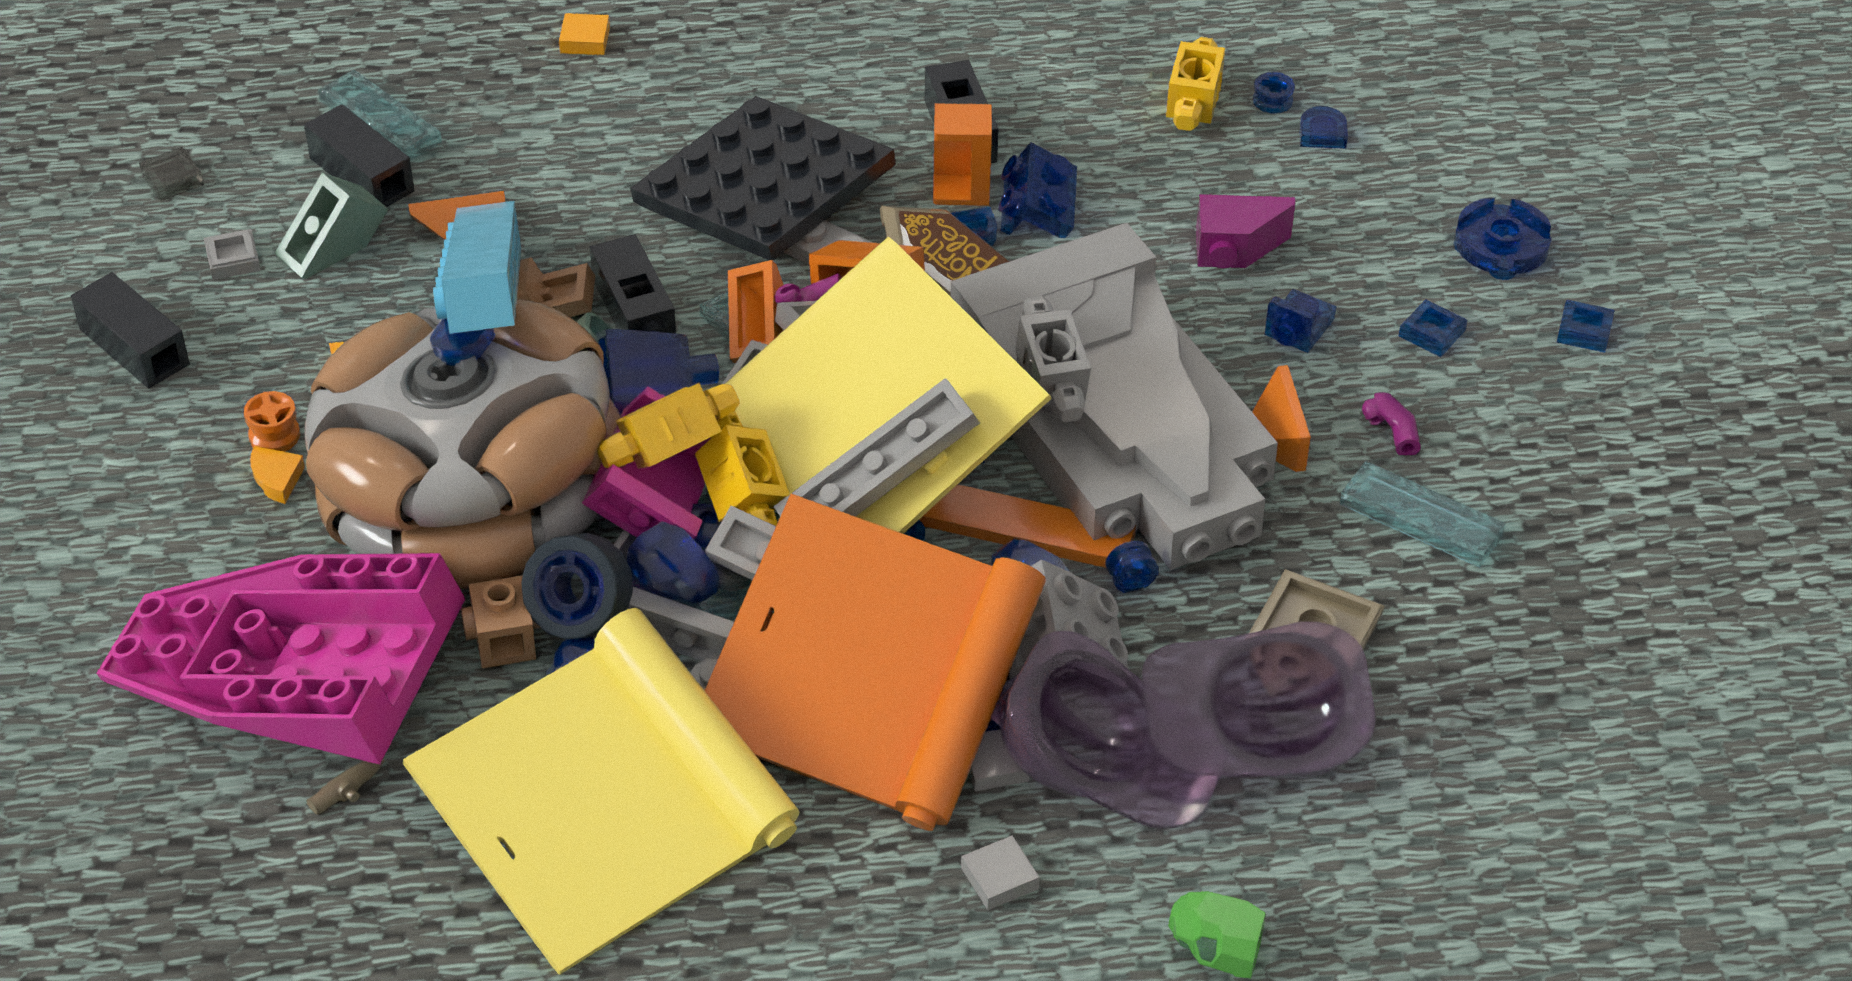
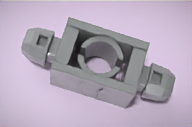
[1015,296,1091,422]

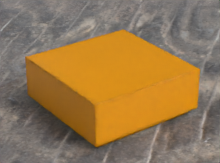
[559,13,610,55]

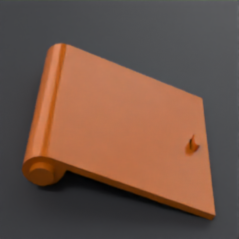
[704,493,1046,831]

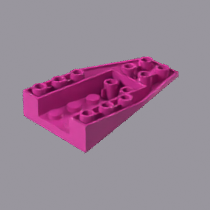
[96,553,465,764]

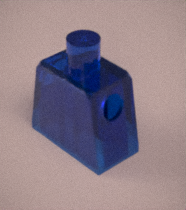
[597,329,719,416]

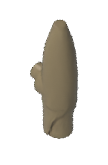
[306,759,384,815]

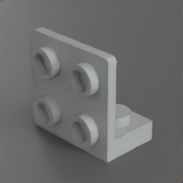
[1009,559,1131,688]

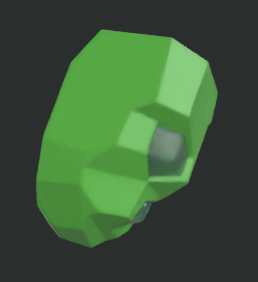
[1168,891,1266,979]

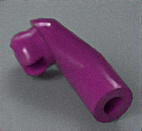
[1362,392,1421,455]

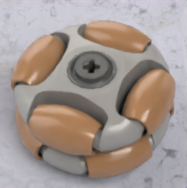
[304,299,620,589]

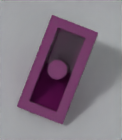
[1196,194,1296,269]

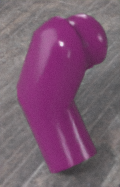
[775,273,842,303]

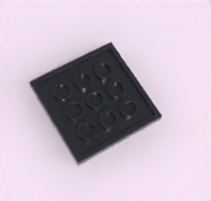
[630,96,896,260]

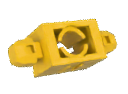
[1166,37,1225,131]
[598,383,740,469]
[695,411,790,526]

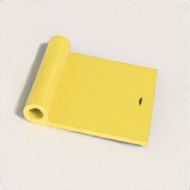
[725,237,1052,534]
[403,608,799,975]

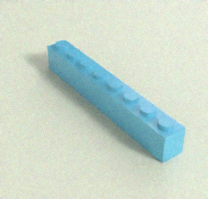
[433,201,521,334]

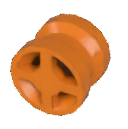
[244,391,300,452]

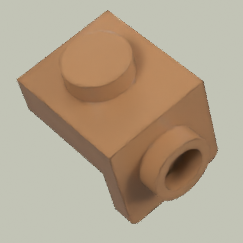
[517,257,596,317]

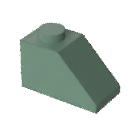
[275,172,389,279]

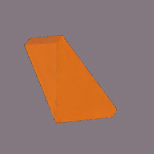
[408,191,505,240]
[728,260,784,363]
[1252,365,1311,472]

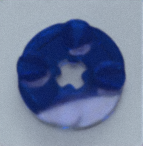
[1453,197,1552,280]

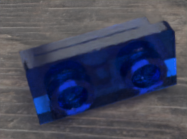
[999,142,1077,238]

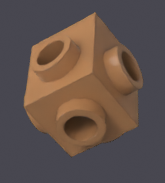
[461,575,541,668]

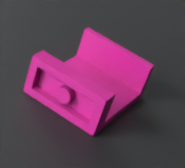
[582,386,711,558]

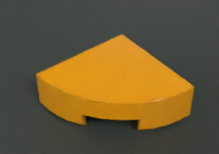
[250,446,305,504]

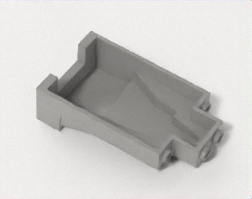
[951,223,1278,570]

